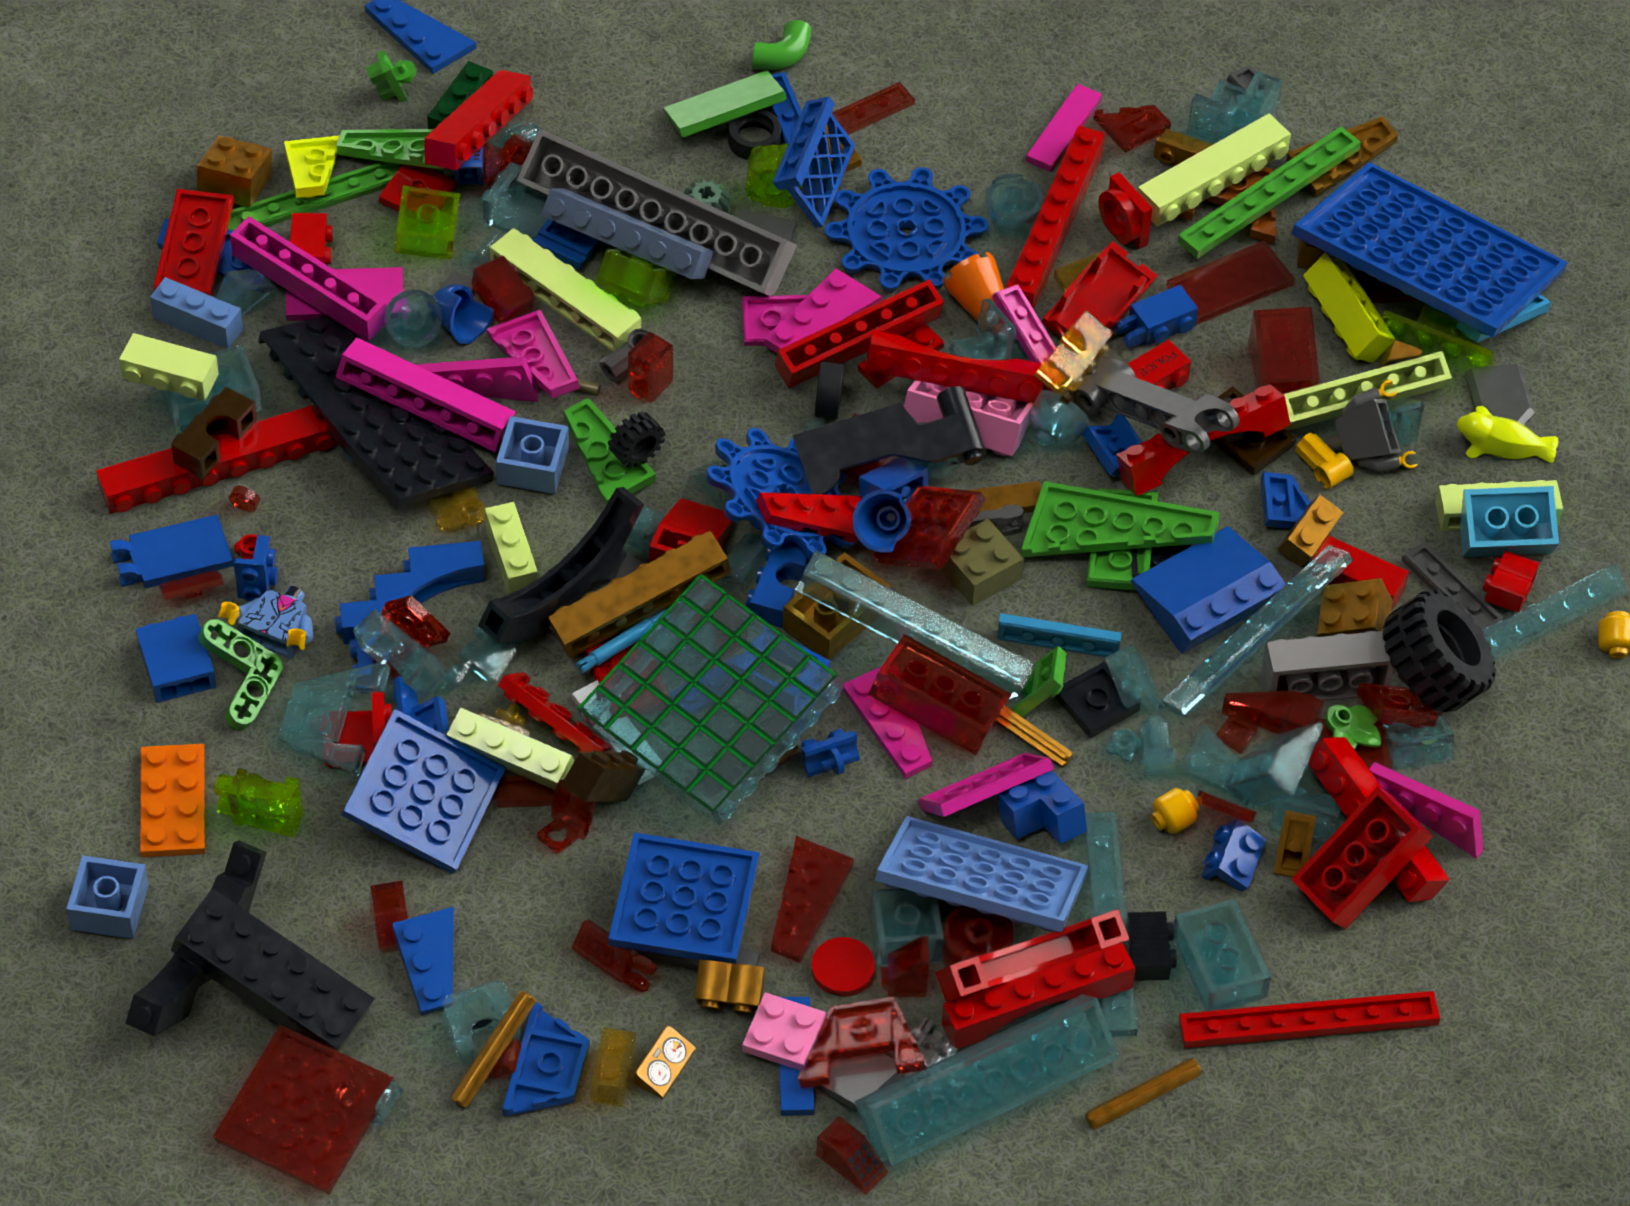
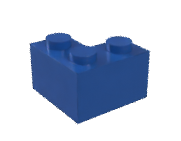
[997,770,1087,844]

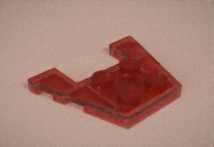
[798,997,927,1089]

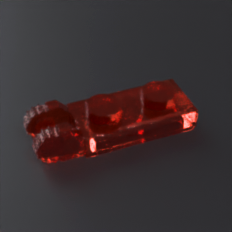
[572,919,657,992]

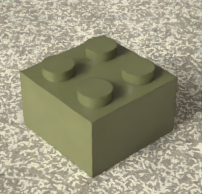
[937,519,1024,606]

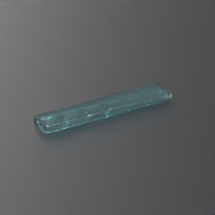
[1482,564,1628,659]

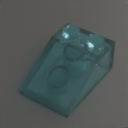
[1225,722,1324,808]

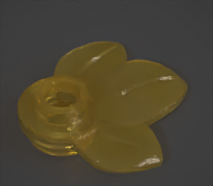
[429,487,486,530]

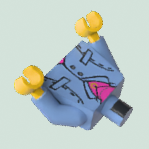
[218,586,314,659]

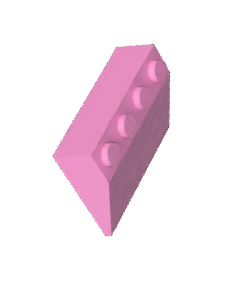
[904,380,1041,456]

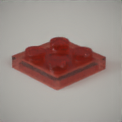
[1356,683,1438,728]

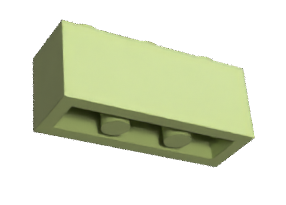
[119,333,219,401]
[485,502,538,595]

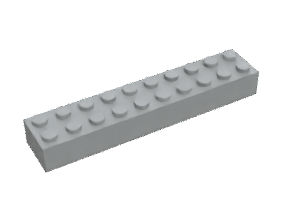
[516,128,797,296]

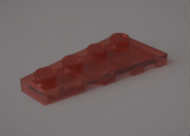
[771,836,854,963]

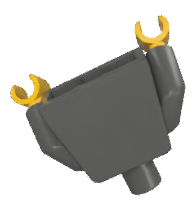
[1326,380,1418,471]

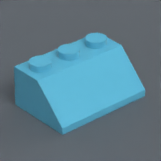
[1460,486,1559,557]

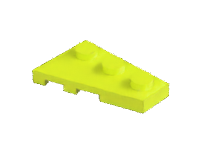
[284,136,339,198]

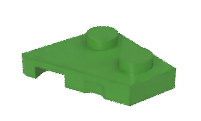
[1011,646,1067,717]

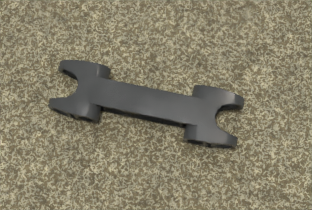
[1058,355,1240,454]

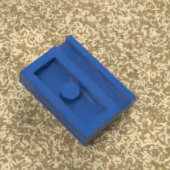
[532,219,602,271]

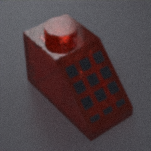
[816,1116,888,1195]

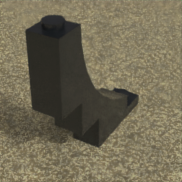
[125,840,267,1036]

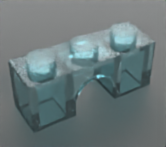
[353,609,447,699]

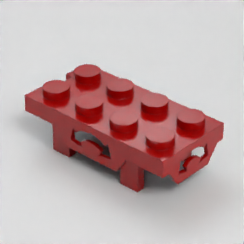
[1041,241,1158,357]

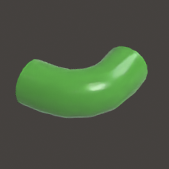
[752,20,811,71]

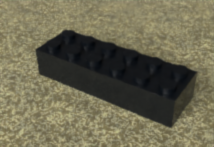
[171,888,375,1060]

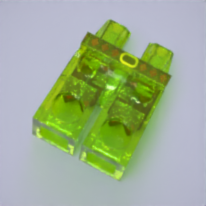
[214,768,304,837]

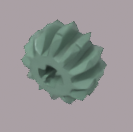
[684,178,730,213]

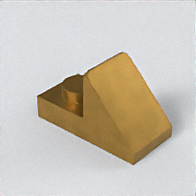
[1273,810,1316,877]

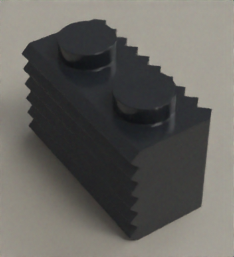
[1125,911,1177,981]

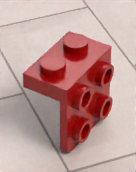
[323,692,392,767]

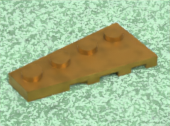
[1286,116,1398,197]

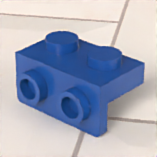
[1082,414,1142,477]
[234,535,278,602]
[1201,819,1266,892]

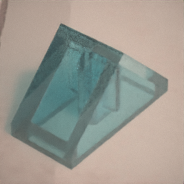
[215,269,276,316]

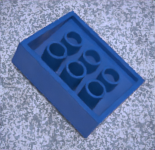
[1130,526,1287,654]

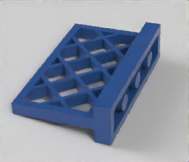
[772,96,855,228]

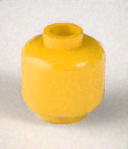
[1598,611,1630,658]
[1151,788,1199,834]

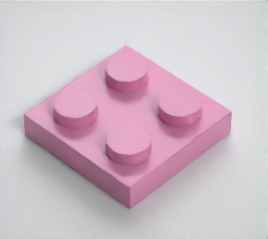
[742,992,826,1072]

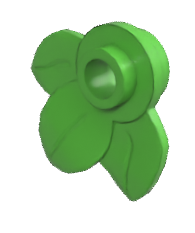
[1326,705,1381,749]

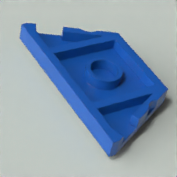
[502,1003,590,1116]

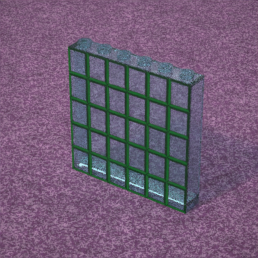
[577,574,843,825]

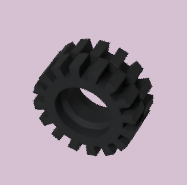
[608,411,666,468]

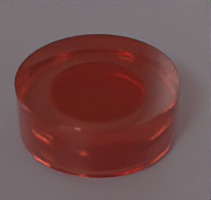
[229,486,261,512]

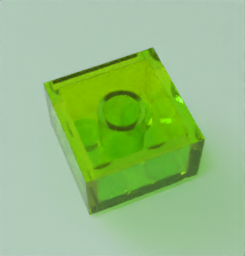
[394,186,460,259]
[595,249,677,307]

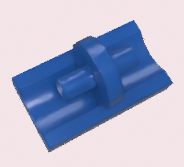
[801,728,860,777]

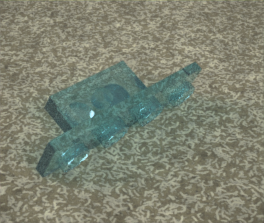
[441,593,524,694]

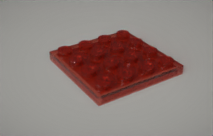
[213,1025,395,1195]

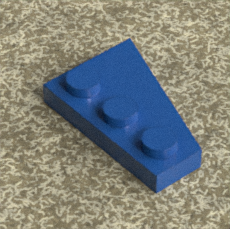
[391,906,454,1016]

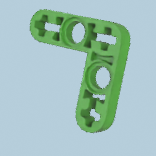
[198,619,283,730]

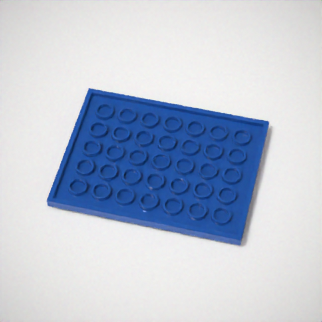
[1291,162,1567,338]

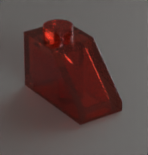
[880,936,929,998]

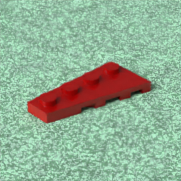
[755,492,862,544]

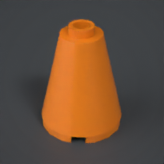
[943,252,1010,335]

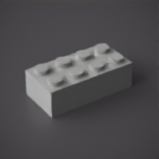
[1260,631,1394,706]

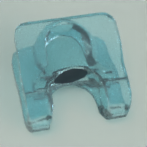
[442,980,521,1063]

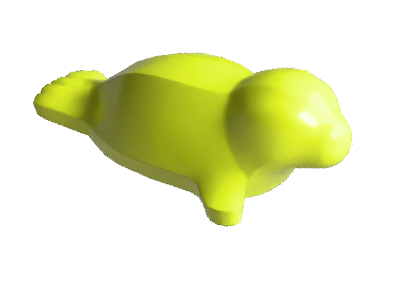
[1457,406,1558,463]

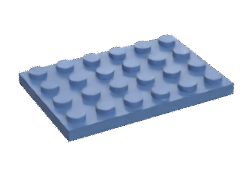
[875,816,1088,932]

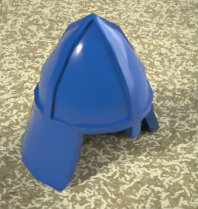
[430,284,495,344]
[853,489,912,552]

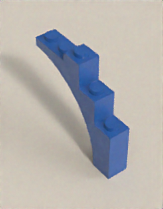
[335,541,485,693]

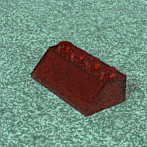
[868,634,1012,755]

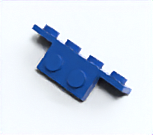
[394,676,449,736]

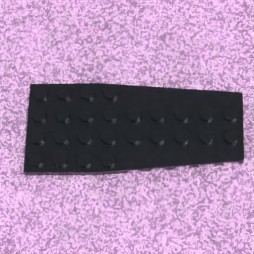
[258,315,494,508]

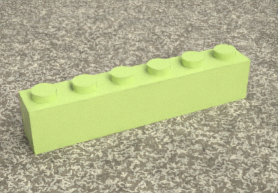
[1138,113,1291,227]
[490,228,641,351]
[1283,351,1452,431]

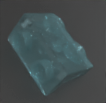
[1271,785,1341,843]

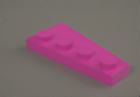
[764,268,882,353]
[486,309,580,398]
[415,357,539,402]
[842,660,932,779]
[1369,762,1483,859]

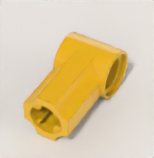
[1295,432,1354,490]

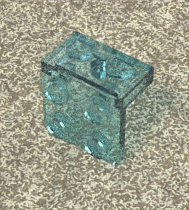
[481,162,548,239]
[949,299,1016,360]

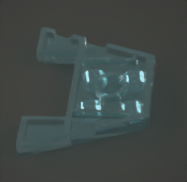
[278,662,391,776]

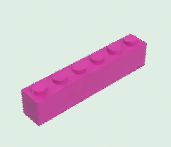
[230,216,387,342]
[336,338,516,452]

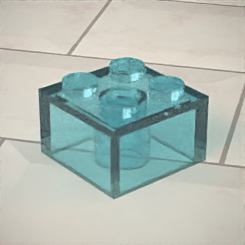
[869,888,944,965]

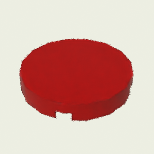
[811,937,875,997]

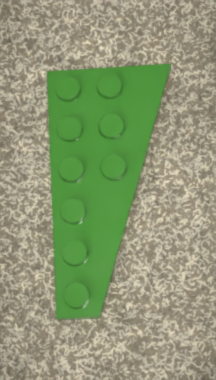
[1021,481,1220,557]

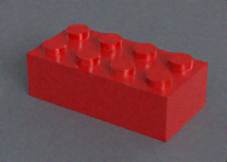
[1291,787,1433,929]

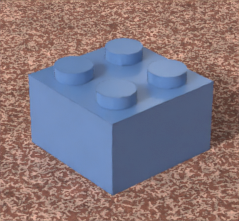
[496,416,569,494]
[66,855,149,939]

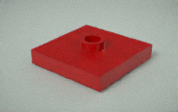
[379,164,457,225]

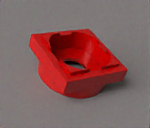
[1098,172,1153,249]

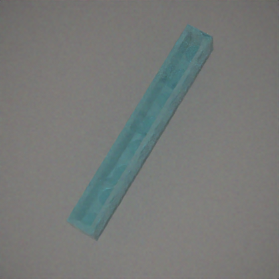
[796,550,1035,703]

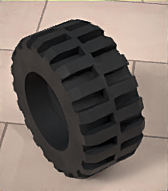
[1382,590,1496,712]

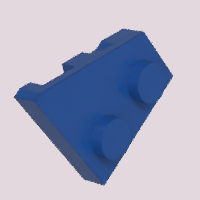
[1260,472,1311,529]

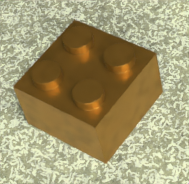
[197,135,272,207]
[1317,578,1393,637]

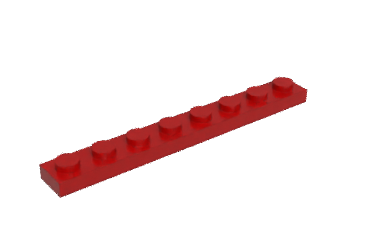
[1178,991,1440,1048]

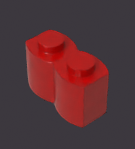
[1482,551,1540,613]

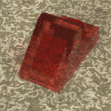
[483,133,533,189]
[370,880,408,949]

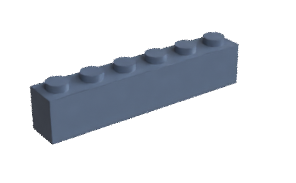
[541,188,714,279]

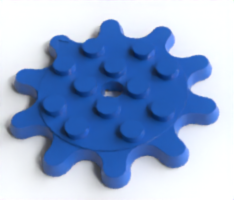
[824,167,988,292]
[706,428,857,560]

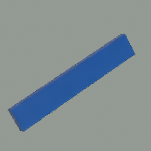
[769,72,835,202]

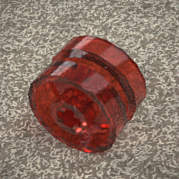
[941,905,1014,967]

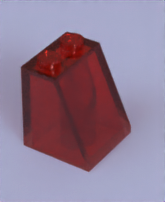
[1248,307,1320,394]

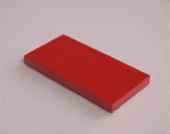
[153,189,235,296]

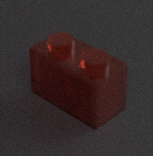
[471,255,535,324]
[628,332,673,403]

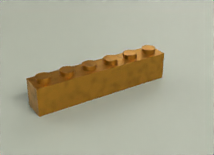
[548,531,732,658]

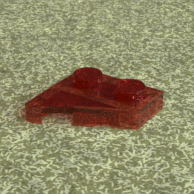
[1093,105,1171,153]

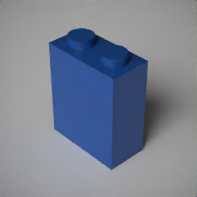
[136,614,216,703]

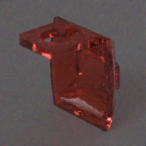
[537,779,594,853]

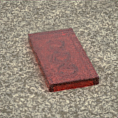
[1166,240,1295,325]

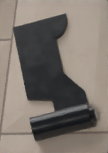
[793,386,986,495]

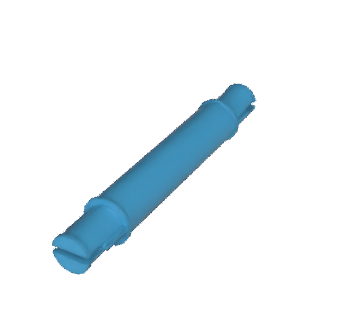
[575,609,671,674]

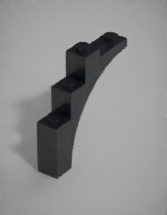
[478,487,644,643]

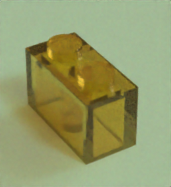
[590,1027,636,1107]

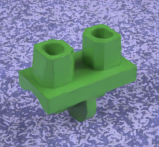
[366,50,416,102]

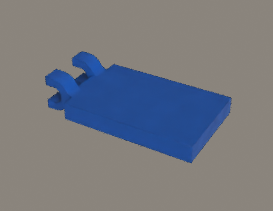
[110,515,233,589]

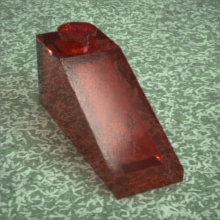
[1221,691,1324,745]

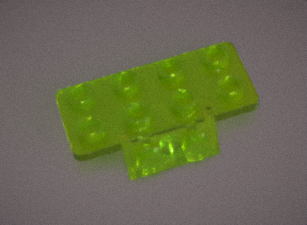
[1383,303,1496,367]

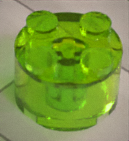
[745,144,803,208]

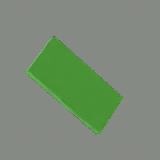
[664,70,786,138]
[1087,488,1158,590]

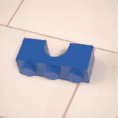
[746,542,813,628]

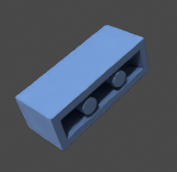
[150,277,243,349]

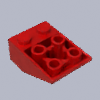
[649,498,734,563]

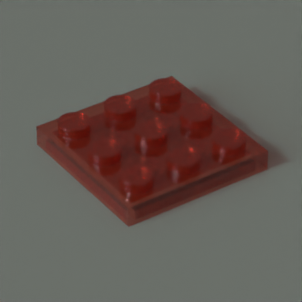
[873,485,986,570]

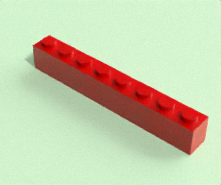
[1006,125,1105,309]
[96,405,338,514]

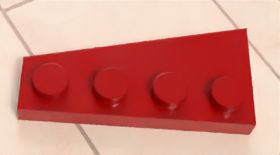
[497,672,611,752]

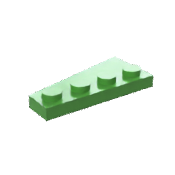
[336,129,444,170]
[564,398,656,505]

